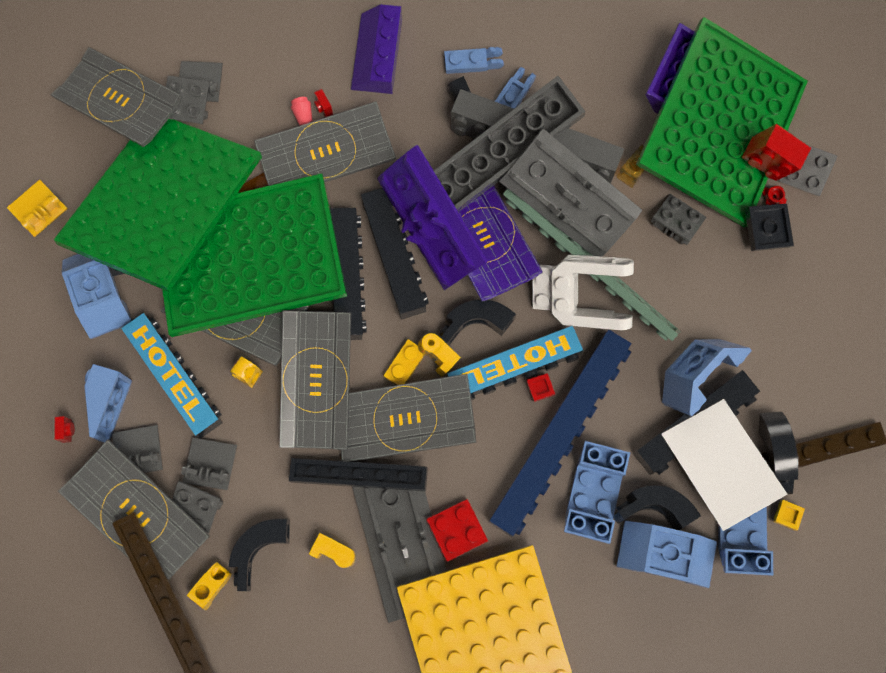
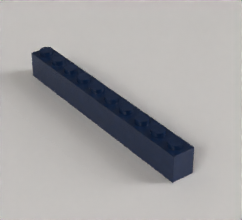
[488,329,632,537]

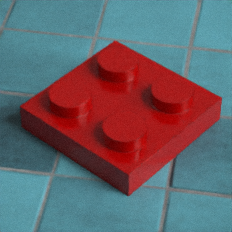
[426,499,488,562]

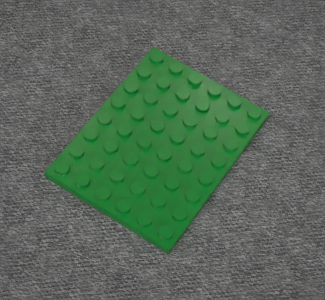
[636,17,808,227]
[54,119,262,292]
[162,174,347,337]

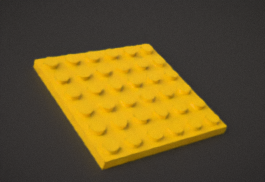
[397,545,572,673]

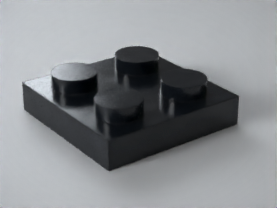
[745,203,794,251]

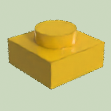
[773,500,805,531]

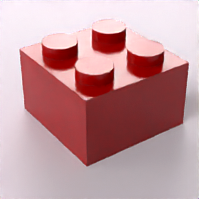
[742,124,811,181]

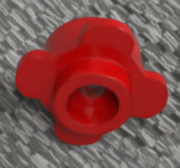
[762,186,787,205]

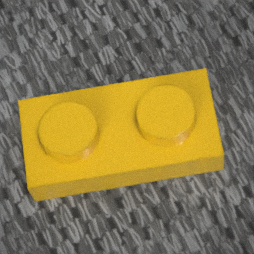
[383,339,425,385]

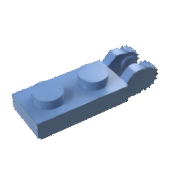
[444,47,504,74]
[495,67,536,109]

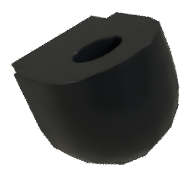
[447,76,471,102]

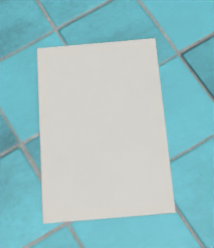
[662,399,787,531]

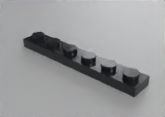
[288,458,428,491]

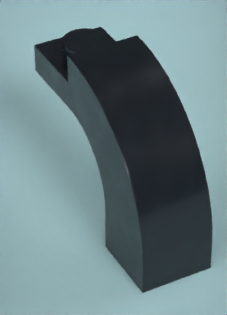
[439,299,516,346]
[758,412,798,495]
[613,485,701,530]
[229,519,290,591]

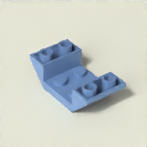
[62,254,132,339]
[662,339,752,416]
[564,441,630,544]
[718,506,773,576]
[616,521,717,588]

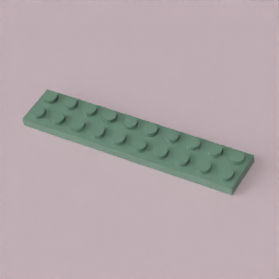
[503,189,681,341]

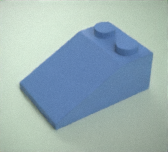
[85,364,132,443]

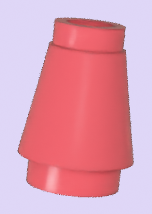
[290,97,313,126]

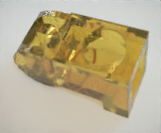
[617,144,645,188]

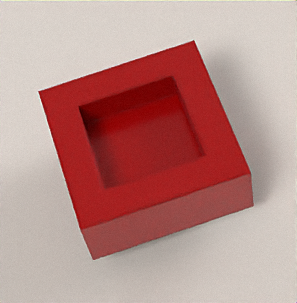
[314,89,333,118]
[526,373,555,403]
[54,416,75,443]

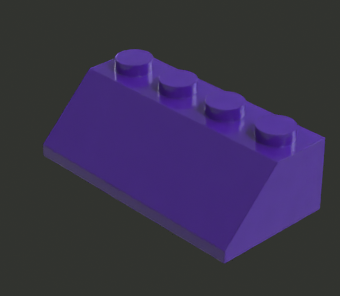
[351,4,402,94]
[645,23,695,114]

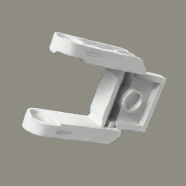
[532,254,634,330]

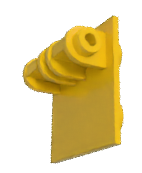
[7,180,68,237]

